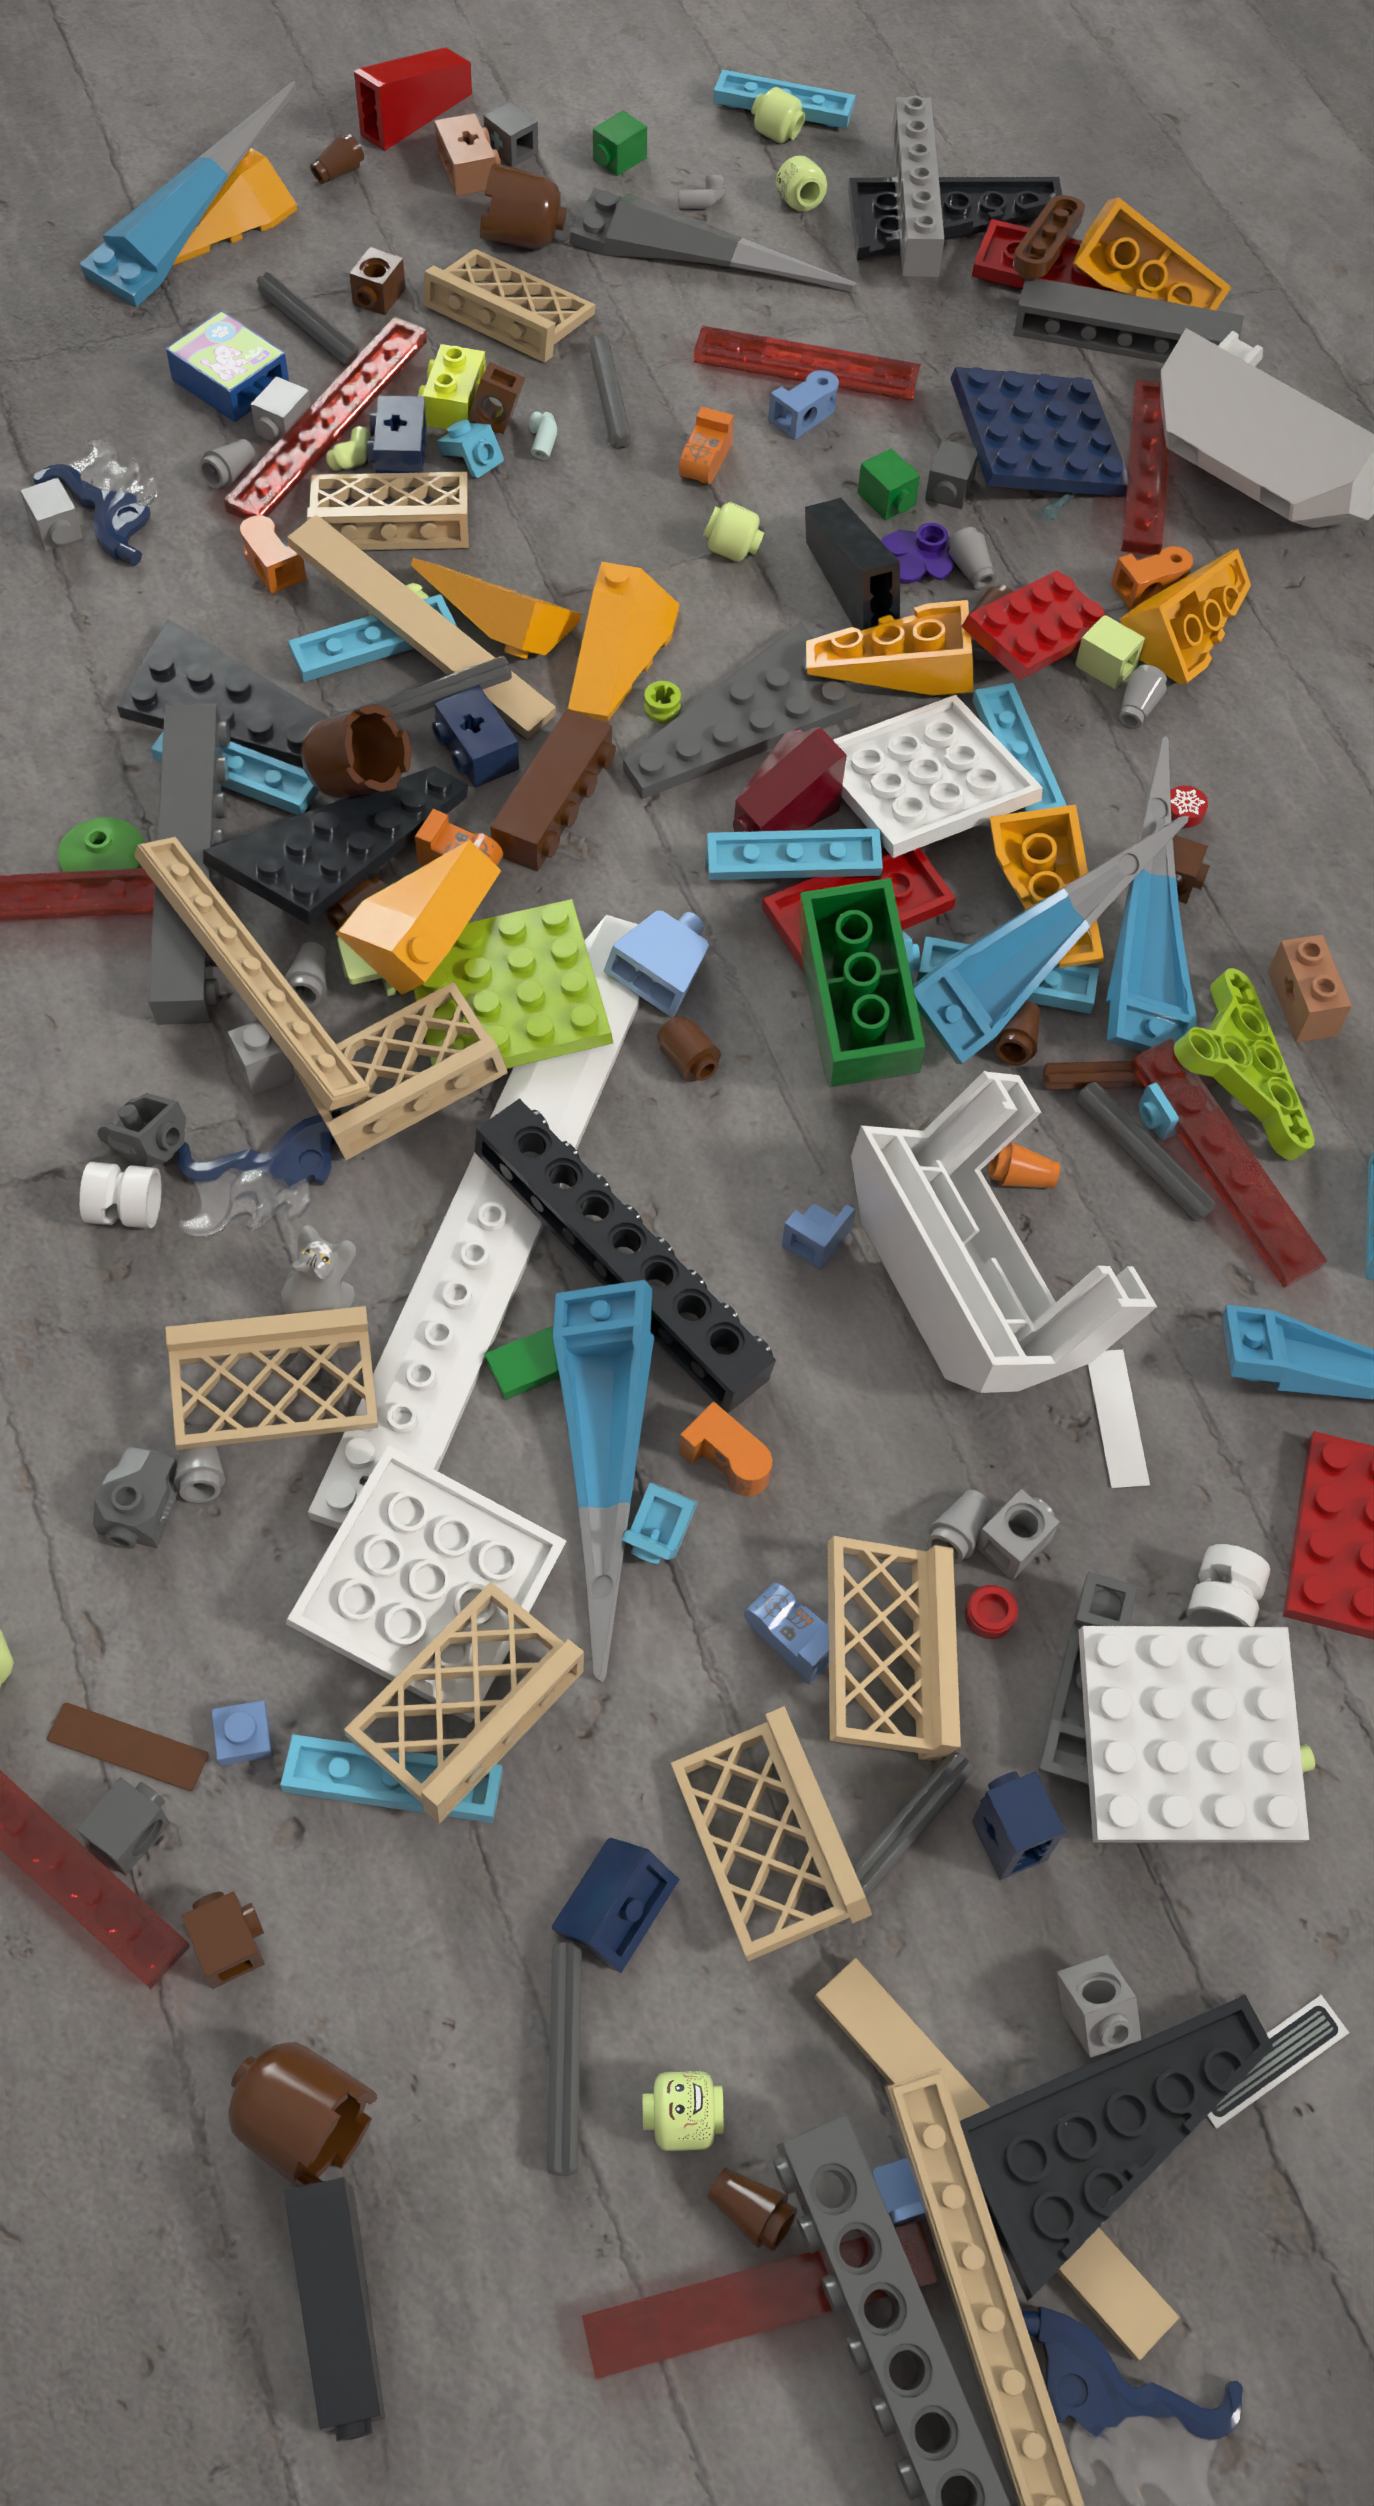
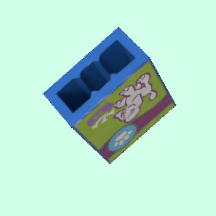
[166,311,289,422]

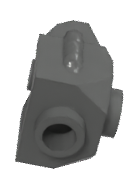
[97,1093,186,1167]
[93,1447,177,1549]

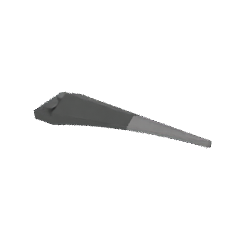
[569,188,857,293]

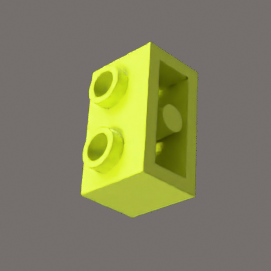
[418,344,486,430]

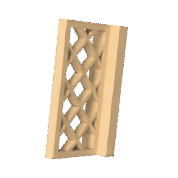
[423,249,595,363]
[307,472,469,550]
[293,981,508,1161]
[165,1306,378,1450]
[828,1536,961,1762]
[344,1582,584,1824]
[671,1706,872,1961]

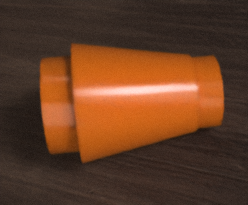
[988,1142,1060,1189]

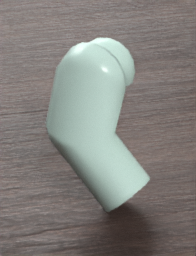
[529,411,557,460]

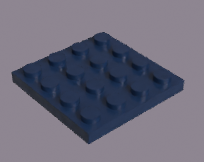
[950,367,1132,497]

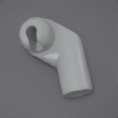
[679,174,726,209]

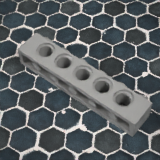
[891,96,944,277]

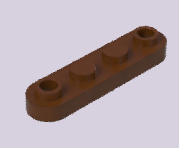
[1013,195,1085,280]

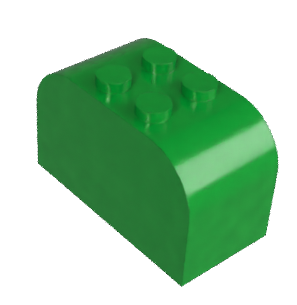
[799,878,926,1088]

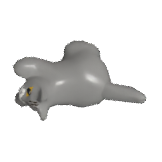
[280,1225,356,1366]

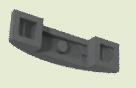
[1039,1571,1138,1786]

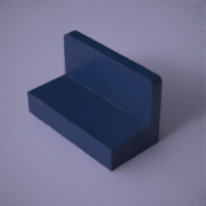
[552,1838,680,1973]

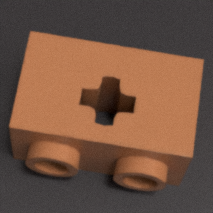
[434,113,501,196]
[1268,935,1352,1043]

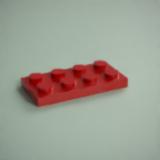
[972,219,1118,293]
[961,570,1109,681]
[762,848,956,972]
[1283,1431,1374,1640]

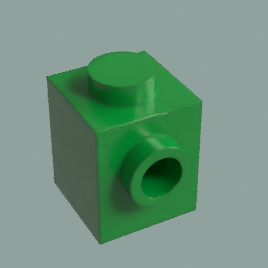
[593,110,648,176]
[857,448,920,521]

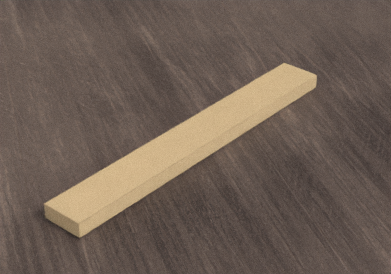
[287,514,556,740]
[134,837,370,1111]
[814,1958,1180,2362]
[885,2069,1085,2506]

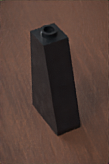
[805,498,900,631]
[284,2177,385,2442]

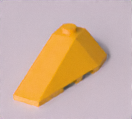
[172,148,297,266]
[1073,197,1232,310]
[1120,548,1251,685]
[411,558,582,659]
[568,562,680,722]
[806,600,974,695]
[990,804,1104,968]
[335,840,501,995]

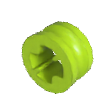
[644,681,681,723]

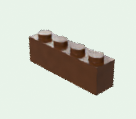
[490,709,616,872]

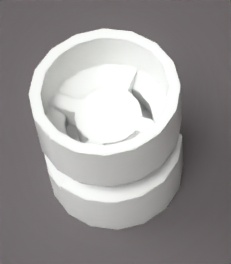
[79,1162,161,1229]
[1186,1544,1271,1627]

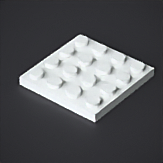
[833,695,1043,858]
[286,1445,566,1723]
[1078,1626,1309,1843]

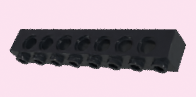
[474,1098,776,1413]

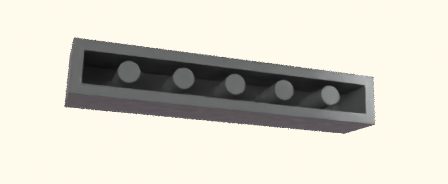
[1013,279,1244,363]

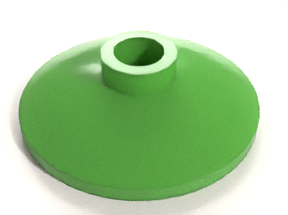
[58,817,144,888]

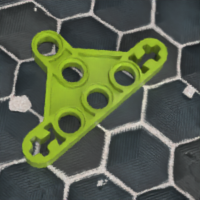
[1174,968,1315,1161]

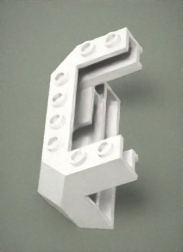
[1160,328,1374,528]
[851,1071,1157,1393]

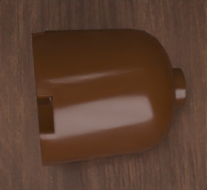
[480,164,567,250]
[301,704,411,798]
[229,2042,377,2187]

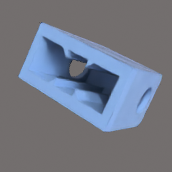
[603,911,709,1018]

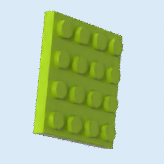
[414,899,613,1069]

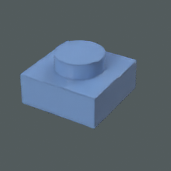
[212,1700,273,1766]

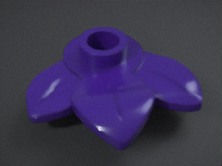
[881,523,953,583]

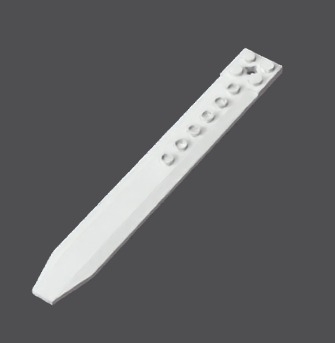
[308,915,640,1529]

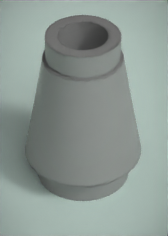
[199,439,255,489]
[948,527,996,589]
[1118,665,1167,728]
[284,942,327,1008]
[174,1425,225,1503]
[927,1490,991,1564]

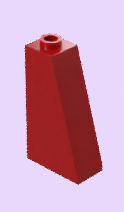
[354,47,472,151]

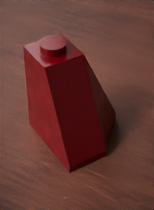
[733,727,847,832]

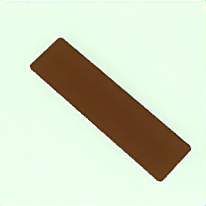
[47,1703,209,1791]

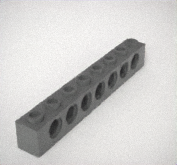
[773,2114,1010,2506]

